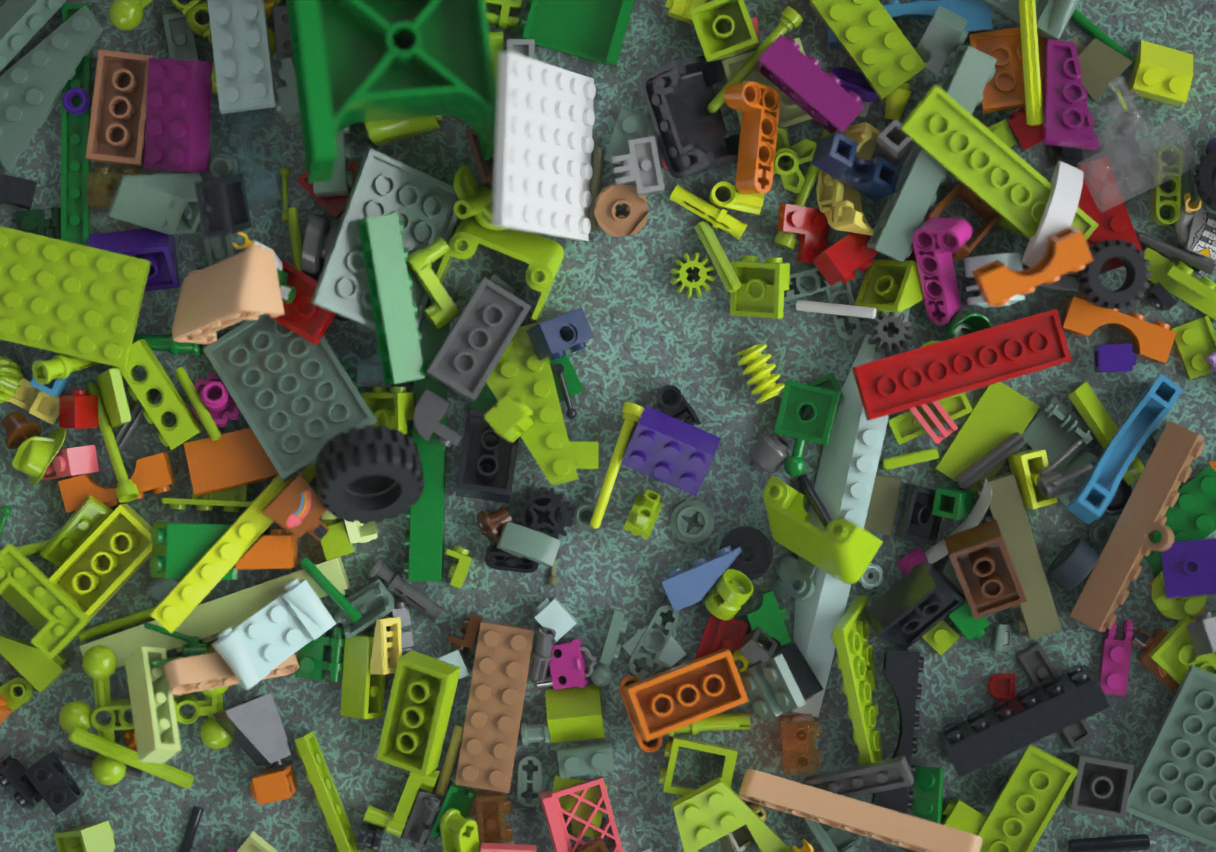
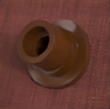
[1,411,41,449]
[477,507,513,544]

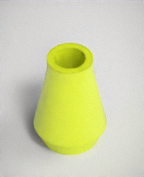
[884,83,912,121]

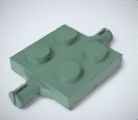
[603,104,663,184]

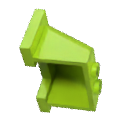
[0,543,91,660]

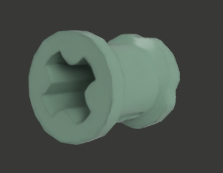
[521,720,551,747]

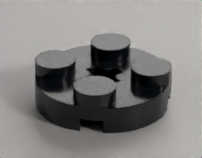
[719,526,773,580]

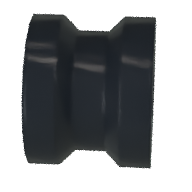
[356,823,384,852]

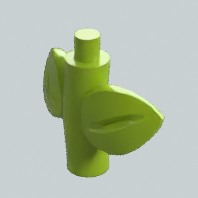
[453,164,507,231]

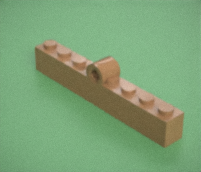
[1070,420,1204,632]

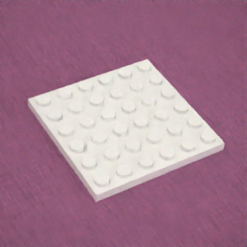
[493,52,596,241]

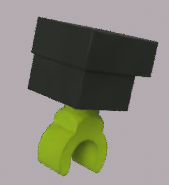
[732,626,778,672]

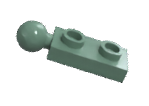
[591,608,629,687]

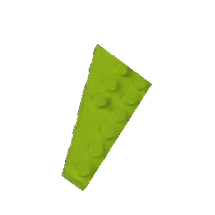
[486,322,578,486]
[831,595,883,765]

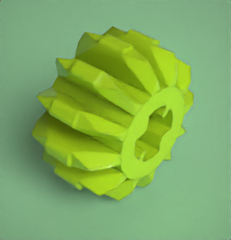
[670,252,716,298]
[0,356,23,404]

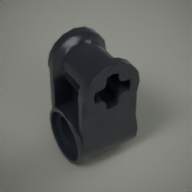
[657,385,701,426]

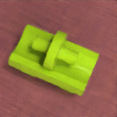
[623,489,663,540]

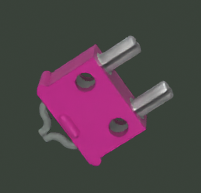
[531,637,598,690]

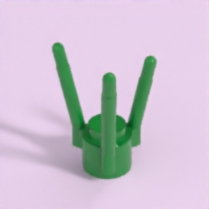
[144,623,206,666]

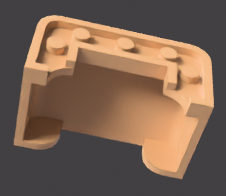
[171,245,284,345]

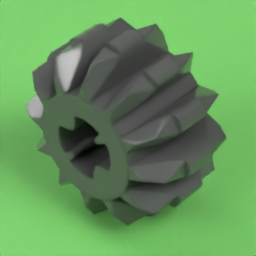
[866,311,913,357]

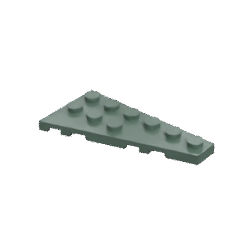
[0,6,104,173]

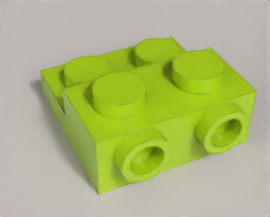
[730,255,790,319]
[361,386,415,434]

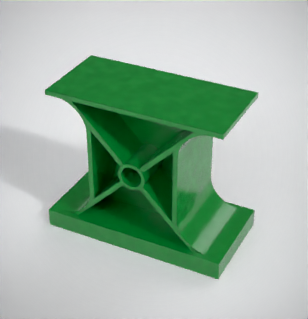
[286,0,498,183]

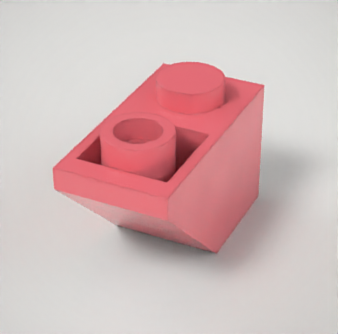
[42,445,99,481]

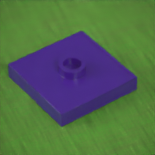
[1160,538,1216,599]

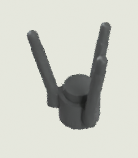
[1037,440,1093,498]

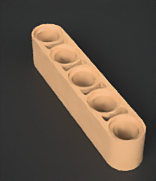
[164,652,299,695]

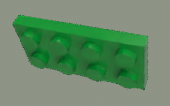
[1143,464,1216,574]

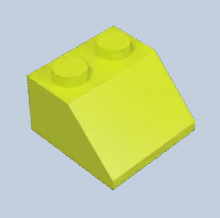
[1126,40,1194,107]

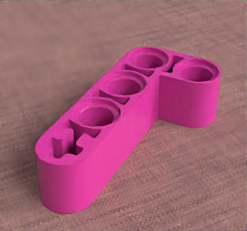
[913,218,972,326]

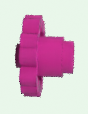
[190,373,241,427]

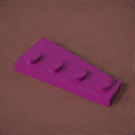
[1043,39,1100,150]

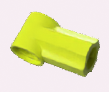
[709,181,765,216]

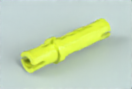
[669,184,748,240]

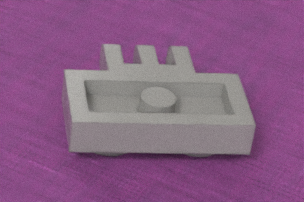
[611,136,665,195]

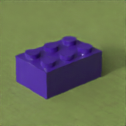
[621,406,721,496]

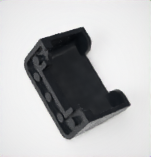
[641,55,740,179]

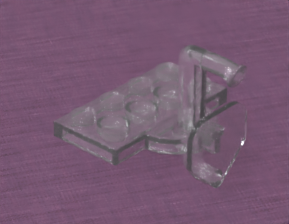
[1077,77,1200,213]

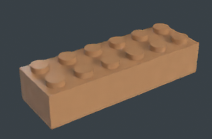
[455,620,536,793]

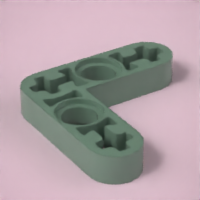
[784,268,861,340]
[628,604,679,680]

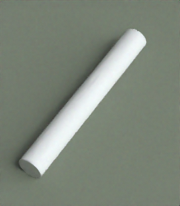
[796,300,877,319]

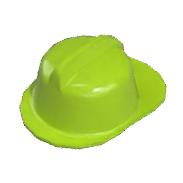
[12,427,66,485]

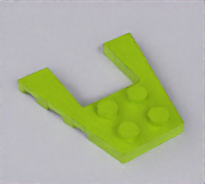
[672,777,793,852]

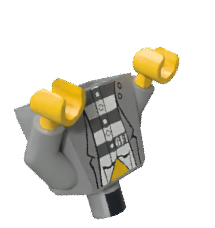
[1175,193,1216,276]

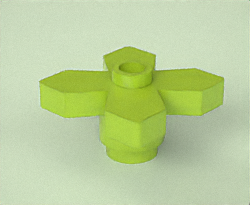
[773,125,817,194]

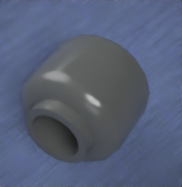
[749,433,789,474]

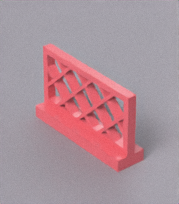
[538,776,624,852]

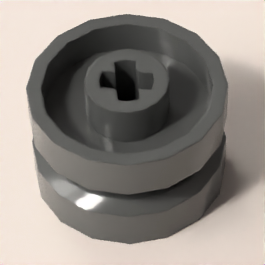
[301,213,341,275]

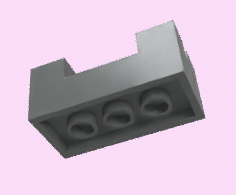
[424,277,532,402]

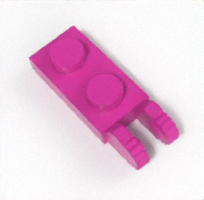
[1099,619,1133,696]

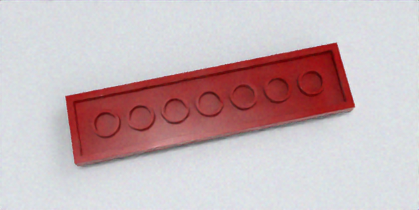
[852,308,1072,421]

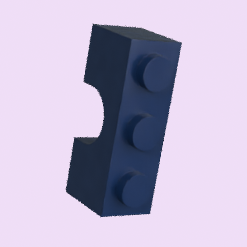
[811,131,901,201]

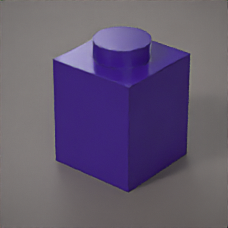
[1093,344,1136,373]

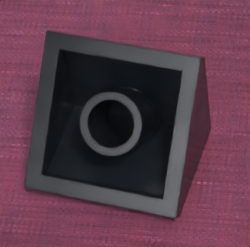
[894,484,942,546]

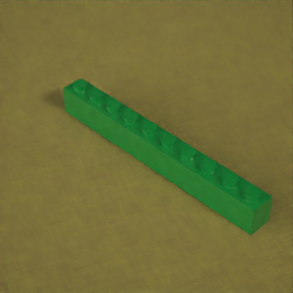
[404,308,450,582]

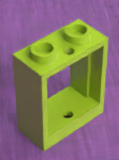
[658,735,738,796]

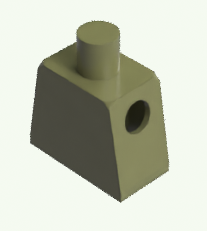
[1069,36,1132,102]

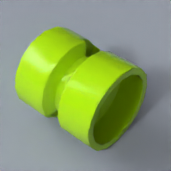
[704,569,754,620]

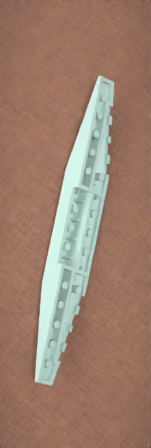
[792,307,910,717]

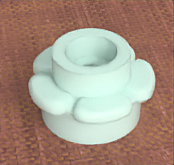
[859,563,883,589]

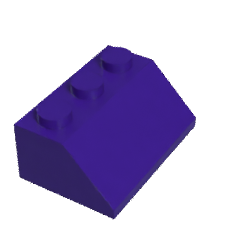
[88,228,180,292]

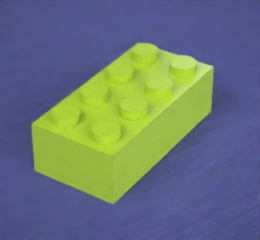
[376,650,461,777]

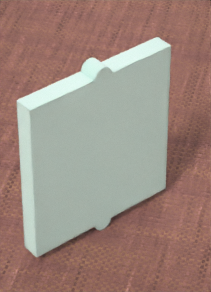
[622,623,686,677]

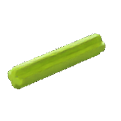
[694,221,741,293]

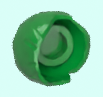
[947,311,991,340]

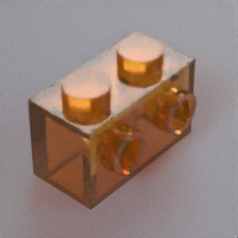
[779,714,821,775]
[476,791,513,852]

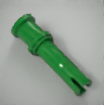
[132,332,203,356]

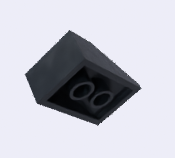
[455,409,519,503]

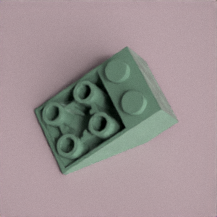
[108,172,203,235]

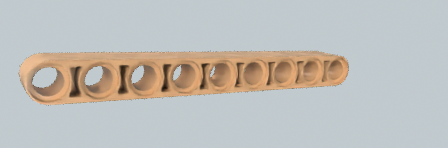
[738,769,982,852]

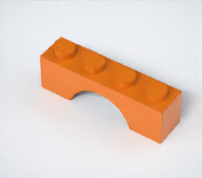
[972,226,1093,307]
[1061,294,1177,364]
[58,452,176,513]

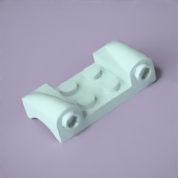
[212,578,336,690]

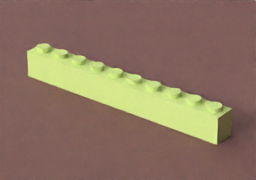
[79,557,351,675]

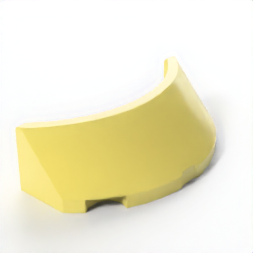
[816,122,881,235]

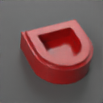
[987,673,1016,701]

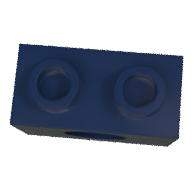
[526,307,594,361]

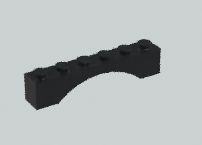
[872,647,924,814]

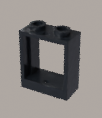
[194,173,252,238]

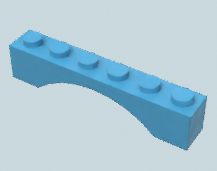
[825,0,992,47]
[1066,374,1183,524]

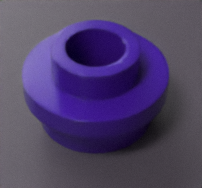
[62,87,91,115]

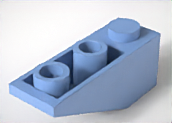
[661,545,742,612]

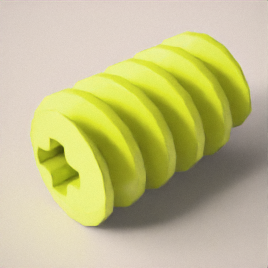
[734,344,785,404]

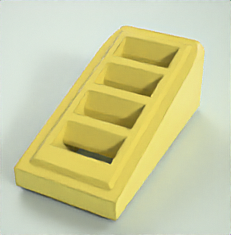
[370,617,402,675]

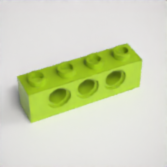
[113,339,204,450]

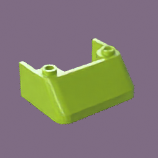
[436,215,564,322]

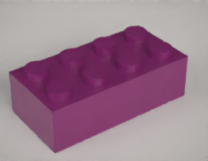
[755,34,864,134]
[144,58,213,172]

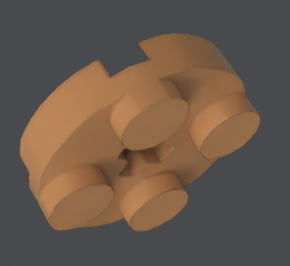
[593,182,649,237]

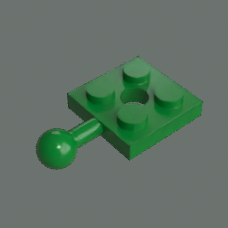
[774,380,841,477]

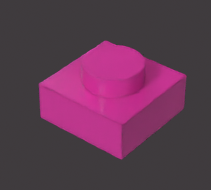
[896,547,931,576]

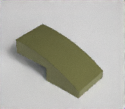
[864,474,901,535]

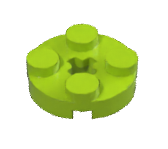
[1151,571,1208,621]

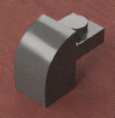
[414,389,464,448]

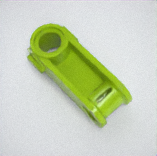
[440,808,480,852]

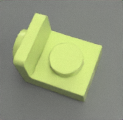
[343,517,377,544]

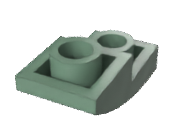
[497,522,561,567]

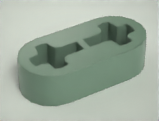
[517,754,543,807]

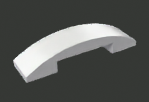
[1021,161,1084,267]

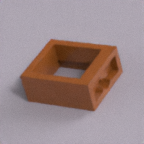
[925,181,1001,262]

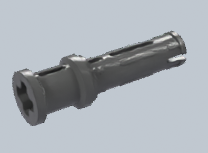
[366,558,444,622]

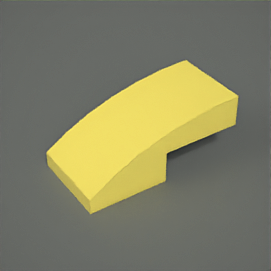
[9,377,59,425]

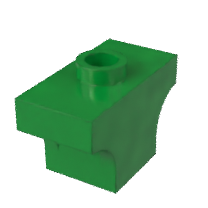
[746,589,791,646]

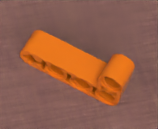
[724,82,780,195]

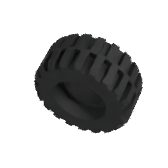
[315,425,424,524]

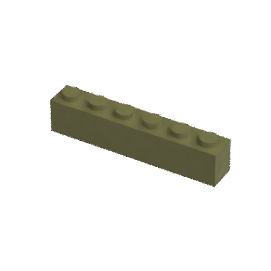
[976,472,1062,640]

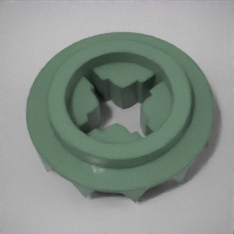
[671,500,714,544]

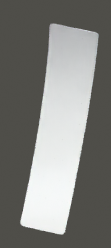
[925,478,992,564]

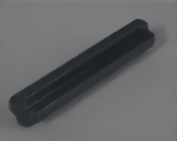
[1069,834,1150,852]

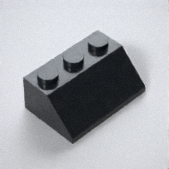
[863,561,967,649]

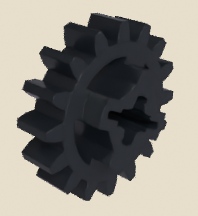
[514,487,573,540]

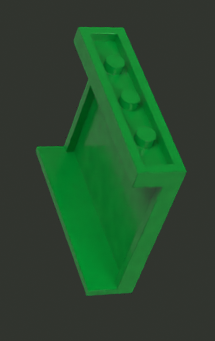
[519,0,635,68]

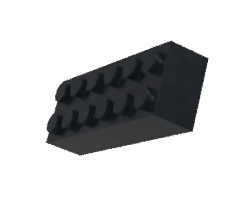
[937,665,1111,777]

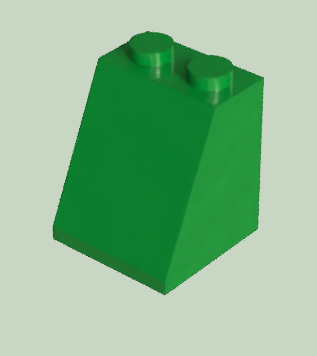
[150,522,238,580]

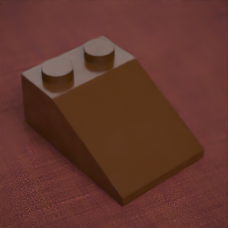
[944,519,1027,619]

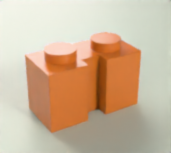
[250,763,298,806]

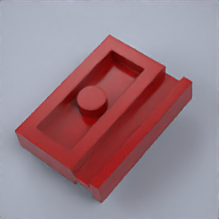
[694,613,749,662]

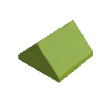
[545,684,605,743]

